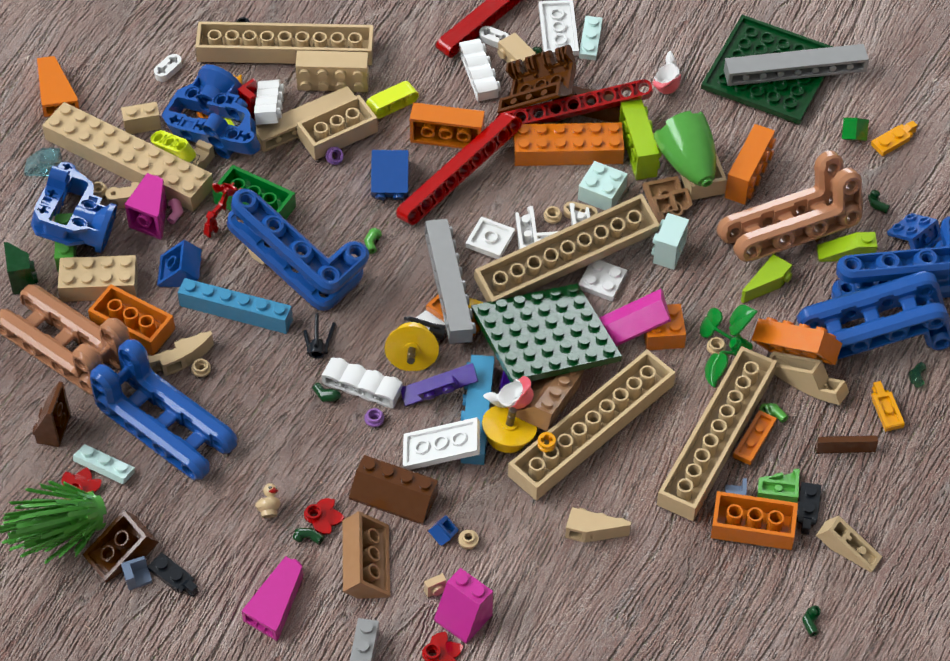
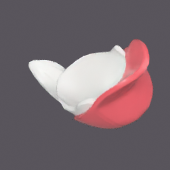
[652,51,681,94]
[483,376,534,410]

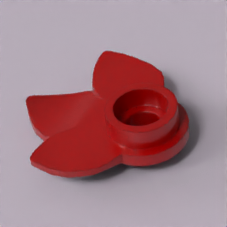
[61,467,102,493]
[304,498,344,534]
[422,632,463,661]

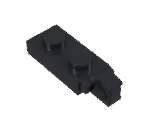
[796,482,821,535]
[147,552,199,597]

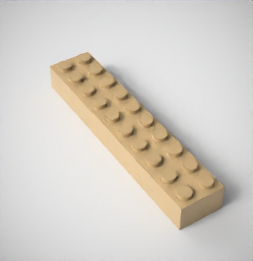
[195,21,374,65]
[42,102,213,212]
[474,194,660,302]
[657,346,777,521]
[508,350,676,501]

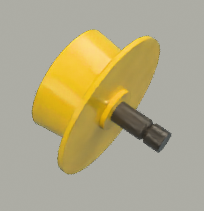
[385,322,439,371]
[482,406,537,453]

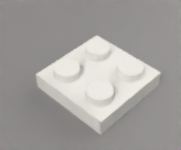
[466,217,515,259]
[578,260,627,302]

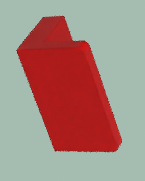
[238,78,257,121]

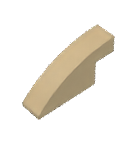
[769,351,849,405]

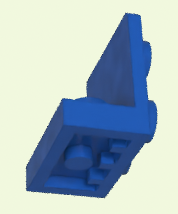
[887,213,941,249]

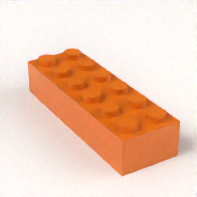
[513,122,624,166]

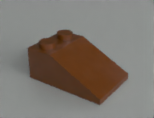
[32,381,71,447]
[82,510,159,582]

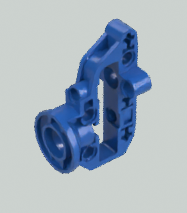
[161,64,261,159]
[31,162,117,254]

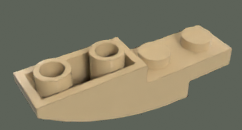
[148,331,214,377]

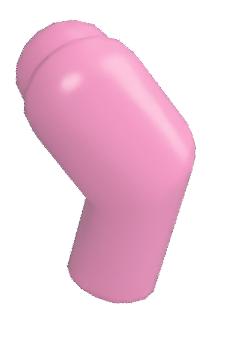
[167,198,183,224]

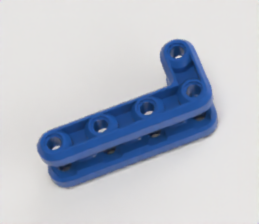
[227,189,369,311]
[831,216,950,298]
[797,271,950,364]
[90,339,237,480]

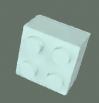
[578,161,628,210]
[651,213,689,270]

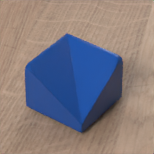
[428,515,459,546]

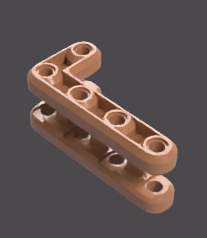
[717,150,863,262]
[0,284,130,395]

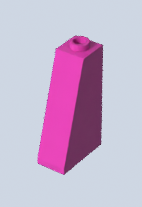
[241,556,303,641]

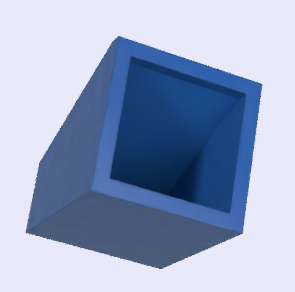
[371,150,409,200]

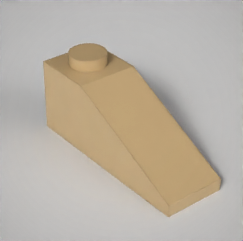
[816,516,882,572]

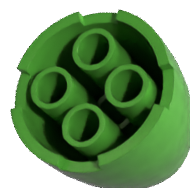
[654,111,716,187]

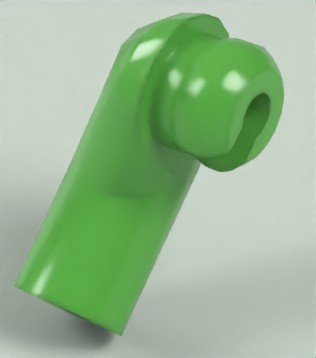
[364,228,382,254]
[759,403,789,423]

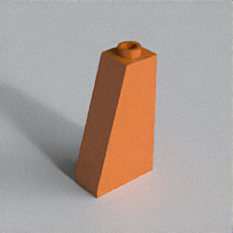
[37,56,80,117]

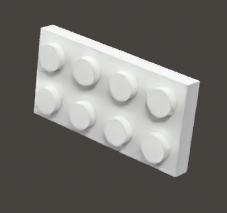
[538,0,579,57]
[403,417,480,470]

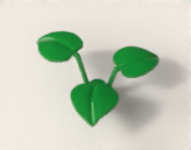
[700,305,758,388]

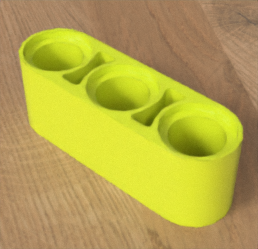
[366,81,419,119]
[150,130,196,162]

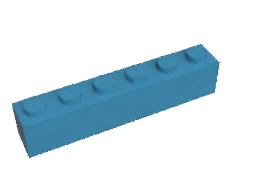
[177,278,293,334]
[461,355,495,465]

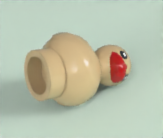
[255,483,281,518]

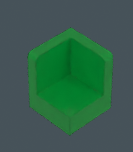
[842,118,869,141]

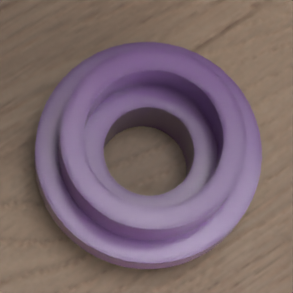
[326,147,343,165]
[365,408,384,427]

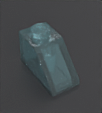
[24,148,63,176]

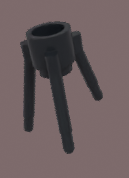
[303,313,336,359]
[404,316,446,341]

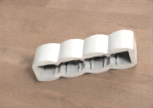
[459,39,501,102]
[254,79,285,125]
[322,358,403,408]

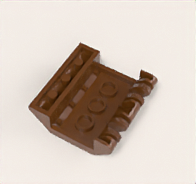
[497,45,577,114]

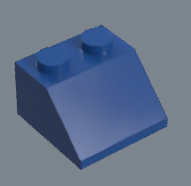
[157,240,202,287]

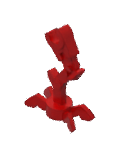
[203,182,243,238]

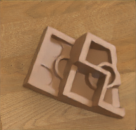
[642,176,693,224]

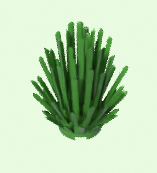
[0,481,107,564]

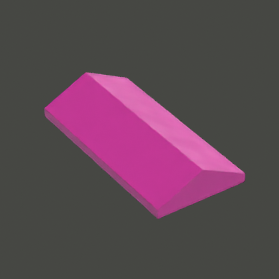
[599,289,671,346]

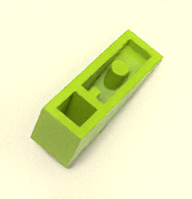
[816,232,878,262]
[741,254,792,303]

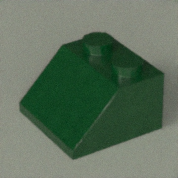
[4,242,38,295]

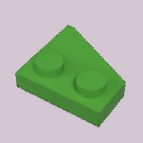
[757,469,800,503]

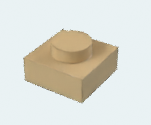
[424,573,446,598]

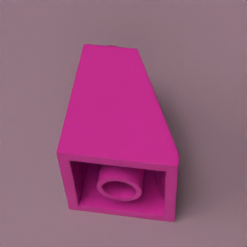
[125,173,167,240]
[434,568,493,644]

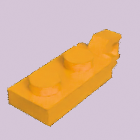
[871,121,918,156]
[871,381,905,432]

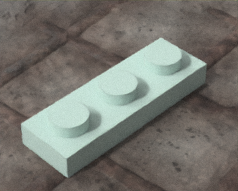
[579,16,603,60]
[73,444,135,485]

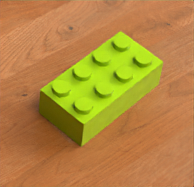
[619,99,662,180]

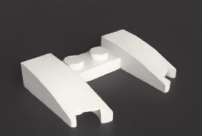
[515,203,590,249]

